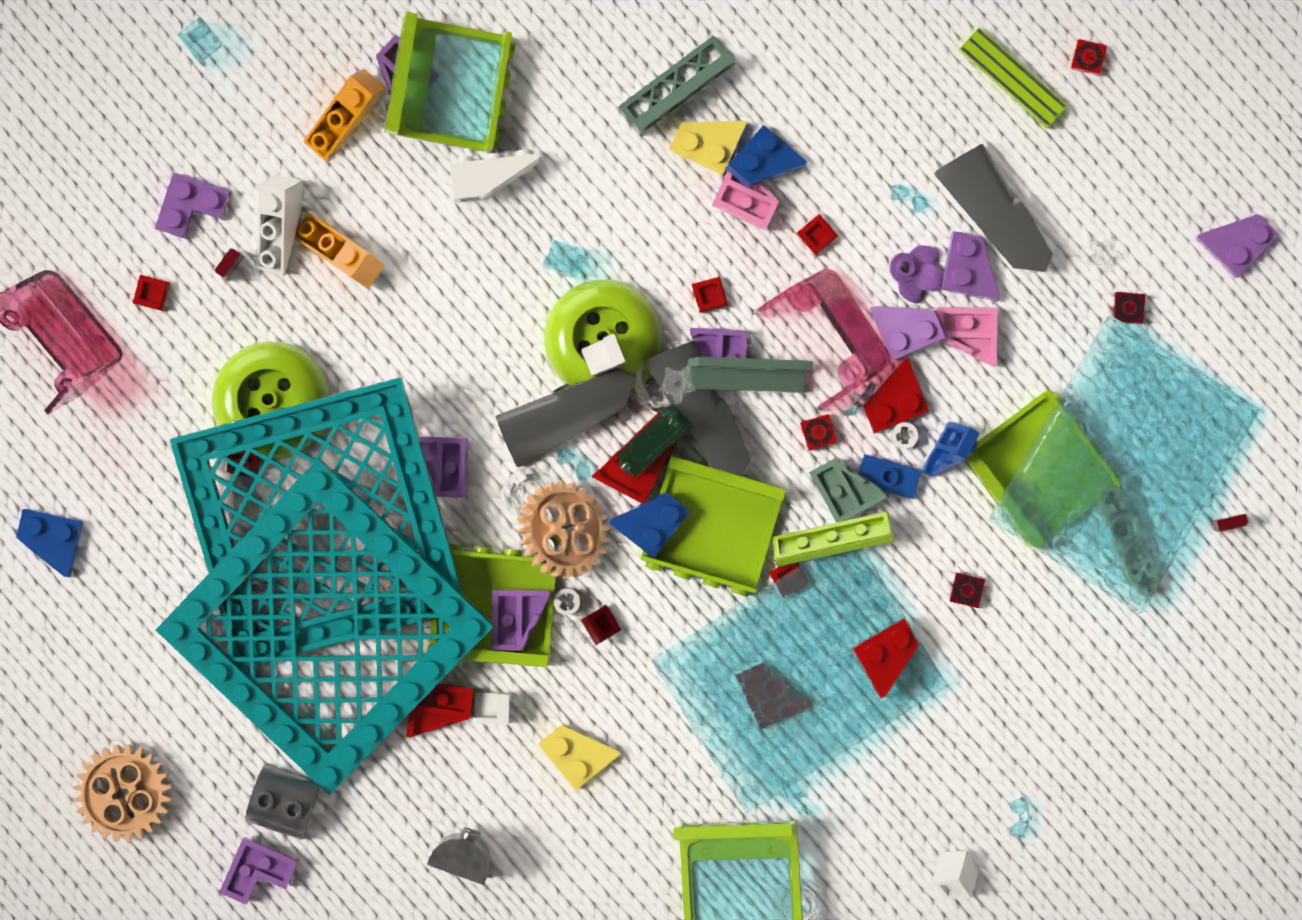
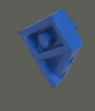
[725,125,807,188]
[921,421,980,477]
[607,492,691,558]
[16,509,83,578]

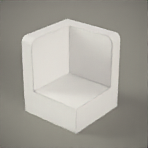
[582,334,626,377]
[473,692,511,725]
[932,851,979,900]

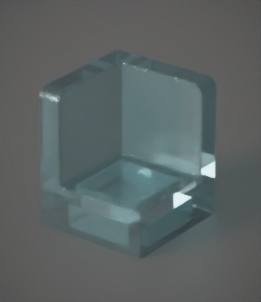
[177,17,222,67]
[542,240,587,281]

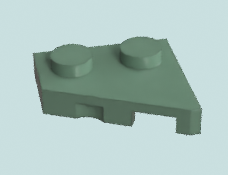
[809,457,889,523]

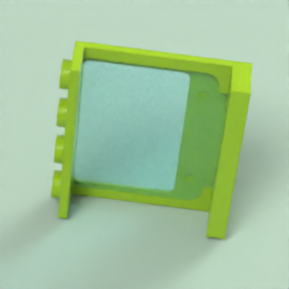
[384,11,516,153]
[673,821,803,920]

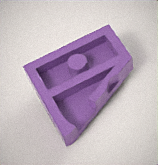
[1195,214,1279,278]
[870,306,948,361]
[690,327,747,358]
[419,436,469,498]

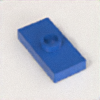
[859,454,921,500]

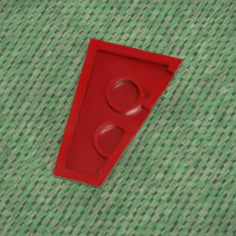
[591,412,685,503]

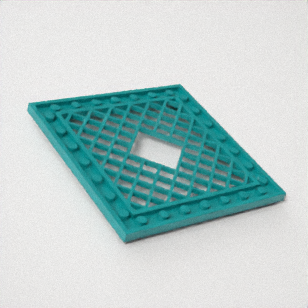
[169,376,464,668]
[155,458,495,795]

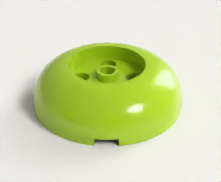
[544,279,663,391]
[211,341,331,460]

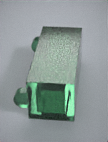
[616,404,694,478]

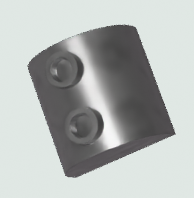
[245,764,320,840]
[427,827,491,885]

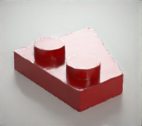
[406,683,475,738]

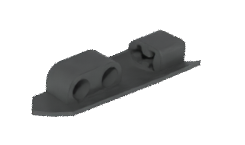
[934,143,1053,272]
[644,341,751,476]
[496,368,635,467]

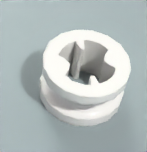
[890,422,918,449]
[554,588,581,615]

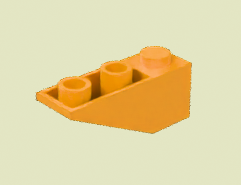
[303,69,387,161]
[294,212,385,289]

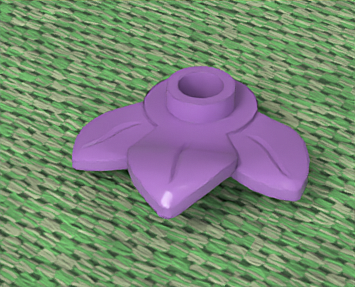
[889,245,943,303]

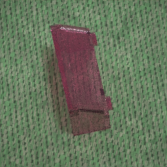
[756,269,890,412]
[0,270,123,415]

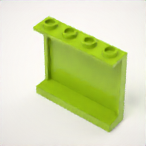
[964,389,1121,550]
[641,456,786,597]
[428,544,556,667]

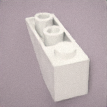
[450,150,541,203]
[257,175,302,275]

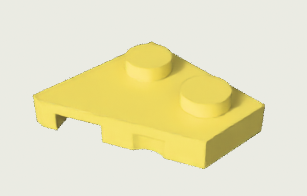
[669,121,747,176]
[538,725,621,790]

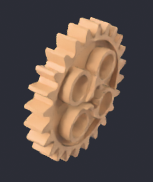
[516,481,610,579]
[73,744,172,842]

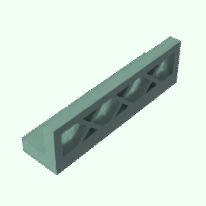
[618,35,735,135]
[687,357,813,393]

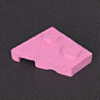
[712,153,779,231]
[937,307,998,367]

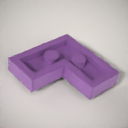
[154,172,231,239]
[219,836,299,905]

